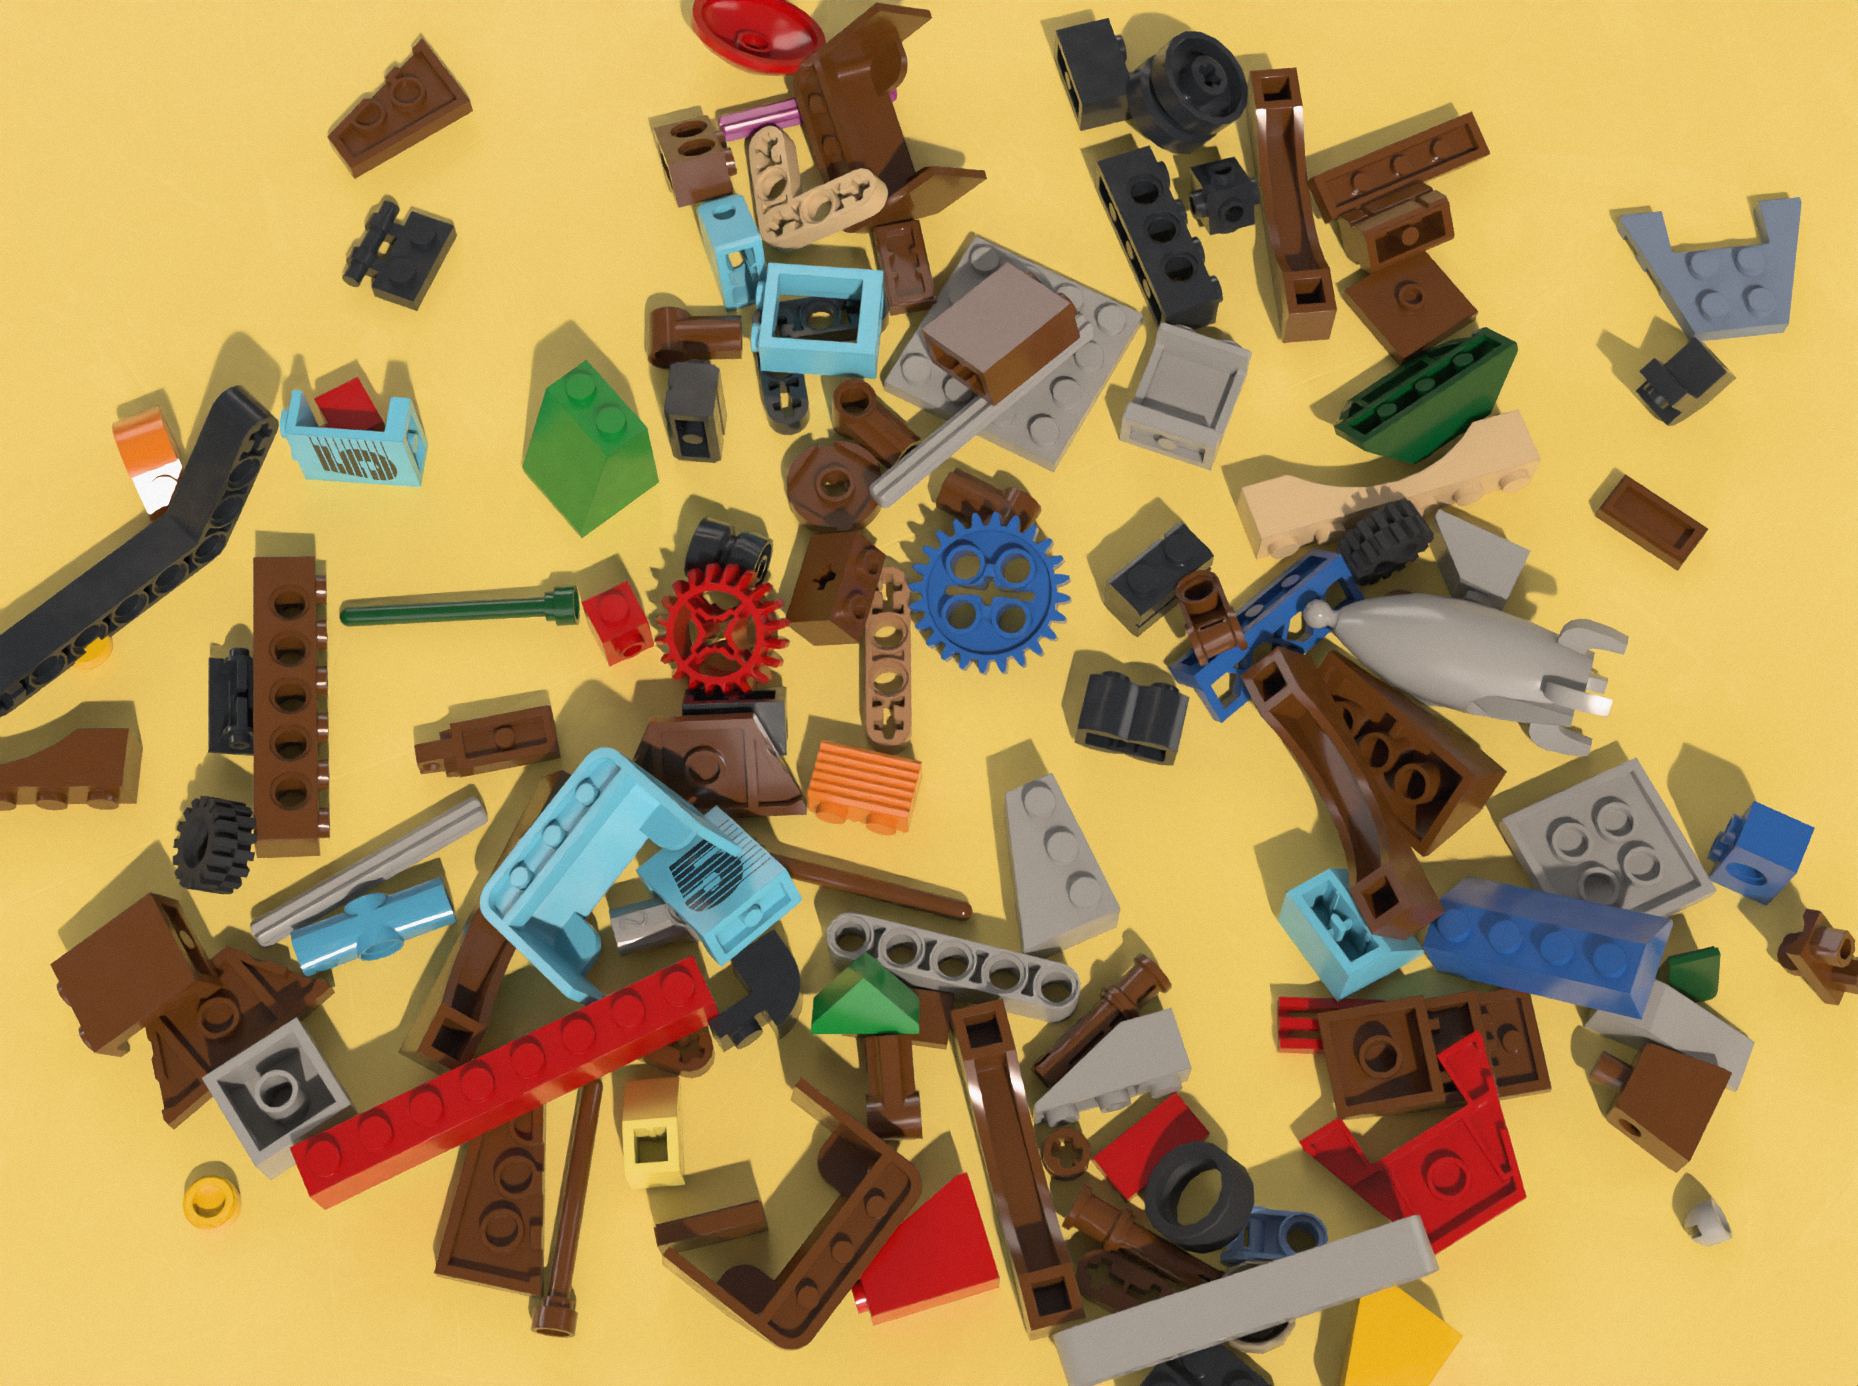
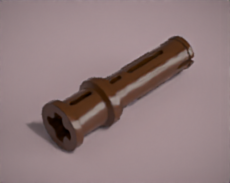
[1030,953,1172,1089]
[1061,1183,1225,1290]

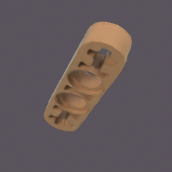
[865,566,912,755]

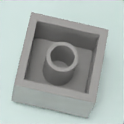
[202,1017,360,1180]

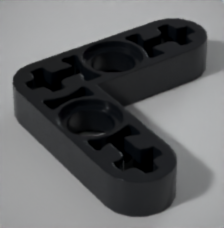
[752,297,889,435]

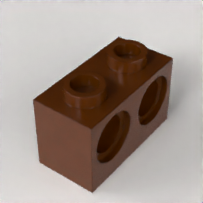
[653,115,737,208]

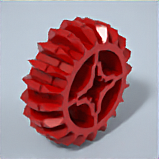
[654,563,790,698]

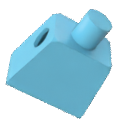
[697,194,767,312]

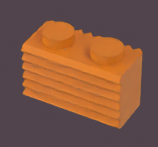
[807,740,922,835]

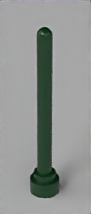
[339,585,580,627]

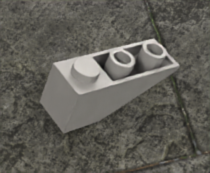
[1032,1008,1192,1128]

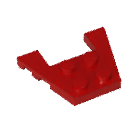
[1299,1030,1527,1256]

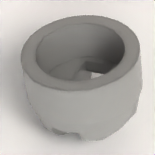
[1685,1198,1733,1246]

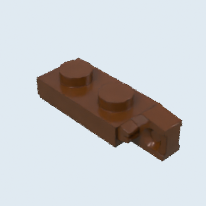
[414,705,561,778]

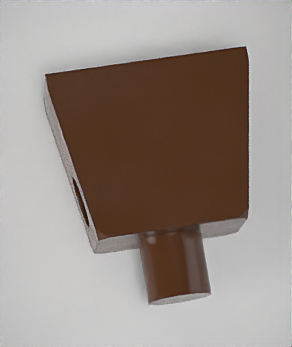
[1588,1043,1732,1173]

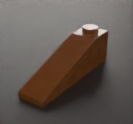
[1318,650,1507,857]

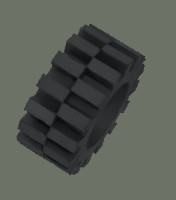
[1336,499,1434,586]
[173,796,257,895]

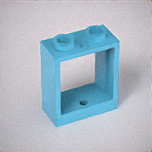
[751,263,885,379]

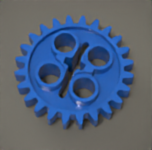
[908,512,1072,675]

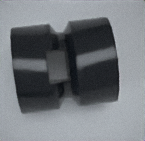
[684,516,773,588]

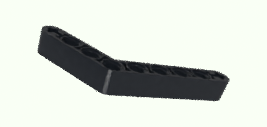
[0,385,279,717]

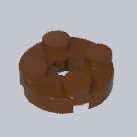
[787,441,882,534]

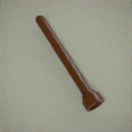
[752,837,973,922]
[531,1078,603,1338]

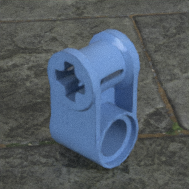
[1220,1205,1328,1267]

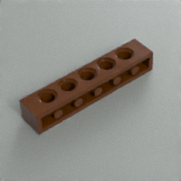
[253,556,330,858]

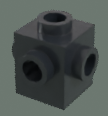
[1188,156,1260,235]

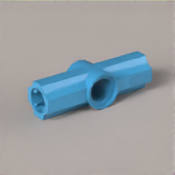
[290,877,457,977]

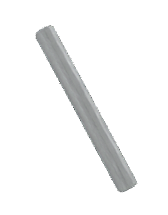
[250,797,488,948]

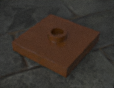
[1342,251,1478,366]

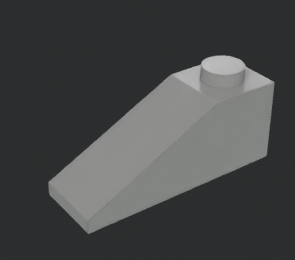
[1584,980,1755,1092]

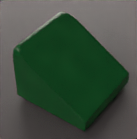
[1656,946,1721,1003]

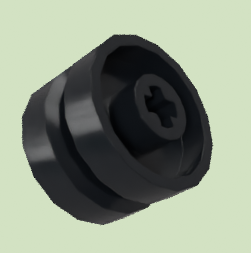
[1127,31,1248,154]

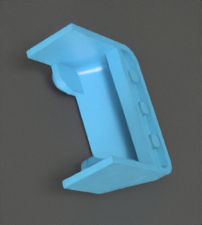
[480,747,742,1006]

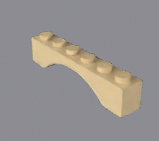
[1236,409,1541,560]

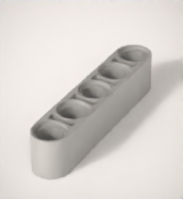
[827,913,1080,1023]

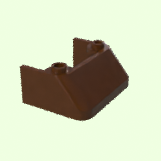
[793,2,987,234]
[662,1077,922,1351]

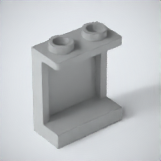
[1119,323,1252,471]

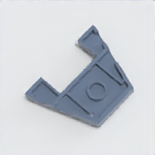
[1616,197,1802,341]

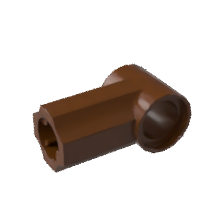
[648,306,743,370]
[831,379,921,470]
[936,468,1042,533]
[865,1034,923,1142]

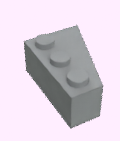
[1004,773,1120,959]

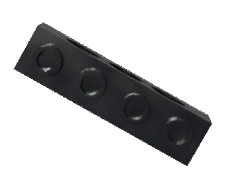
[1095,145,1223,330]

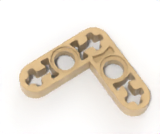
[749,126,888,253]

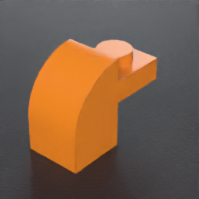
[112,405,185,521]

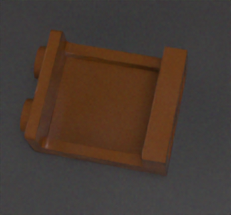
[50,892,223,1057]

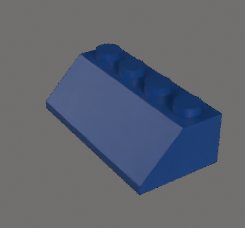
[1422,876,1673,1020]

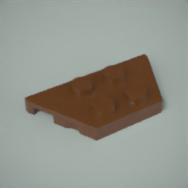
[632,713,807,818]
[145,946,335,1130]

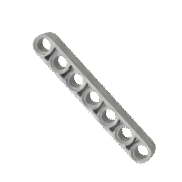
[1052,1215,1440,1386]

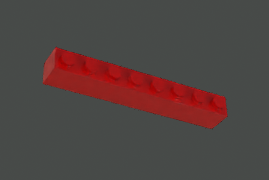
[290,955,719,1210]

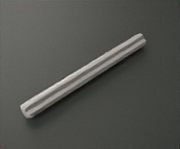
[869,314,1094,508]

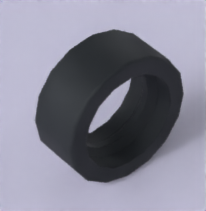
[1145,1141,1255,1254]

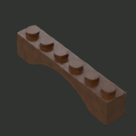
[1245,67,1337,343]
[1241,646,1445,940]
[0,728,143,811]
[398,770,571,1075]
[950,998,1086,1341]

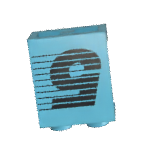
[280,390,428,487]
[636,805,803,967]

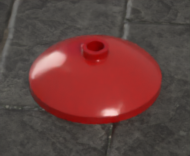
[690,0,826,76]

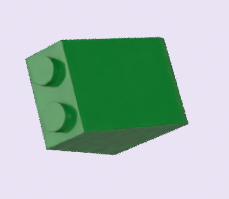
[522,360,659,538]

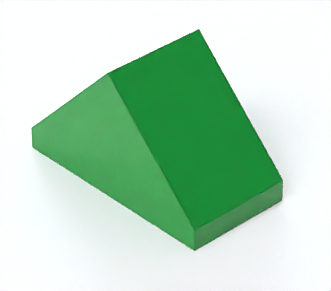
[811,951,920,1034]

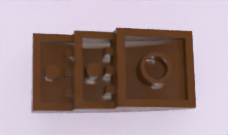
[1317,988,1552,1120]

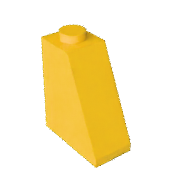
[1338,1286,1463,1386]

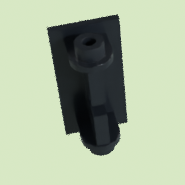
[208,648,254,756]

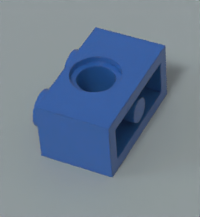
[1707,801,1815,906]

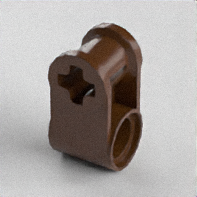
[1175,570,1249,667]

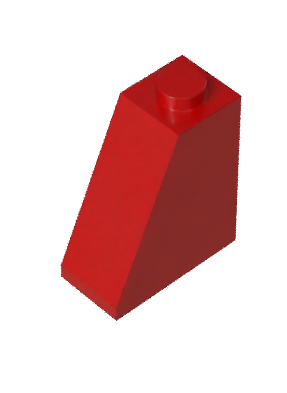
[851,1172,1000,1326]

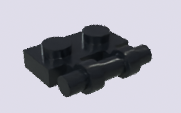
[342,201,457,311]

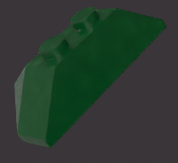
[1334,327,1518,465]

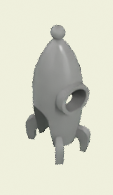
[1303,593,1629,756]

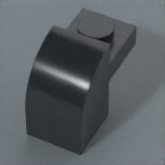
[1636,337,1737,426]
[708,929,803,1052]

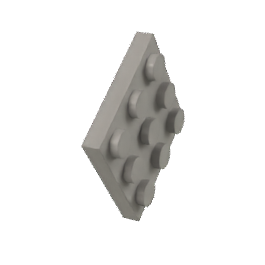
[1498,757,1717,918]

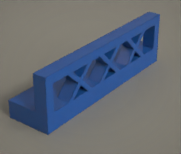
[1168,548,1365,723]

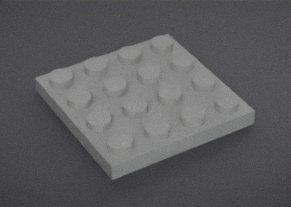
[884,236,1143,472]

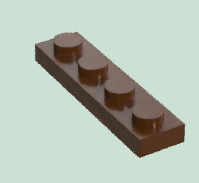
[1307,111,1491,225]

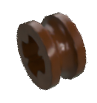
[1042,1128,1091,1182]

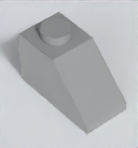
[1429,509,1531,610]

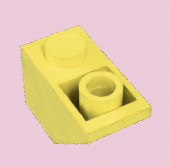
[622,1077,686,1189]

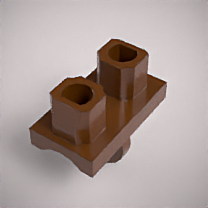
[1777,908,1858,1006]

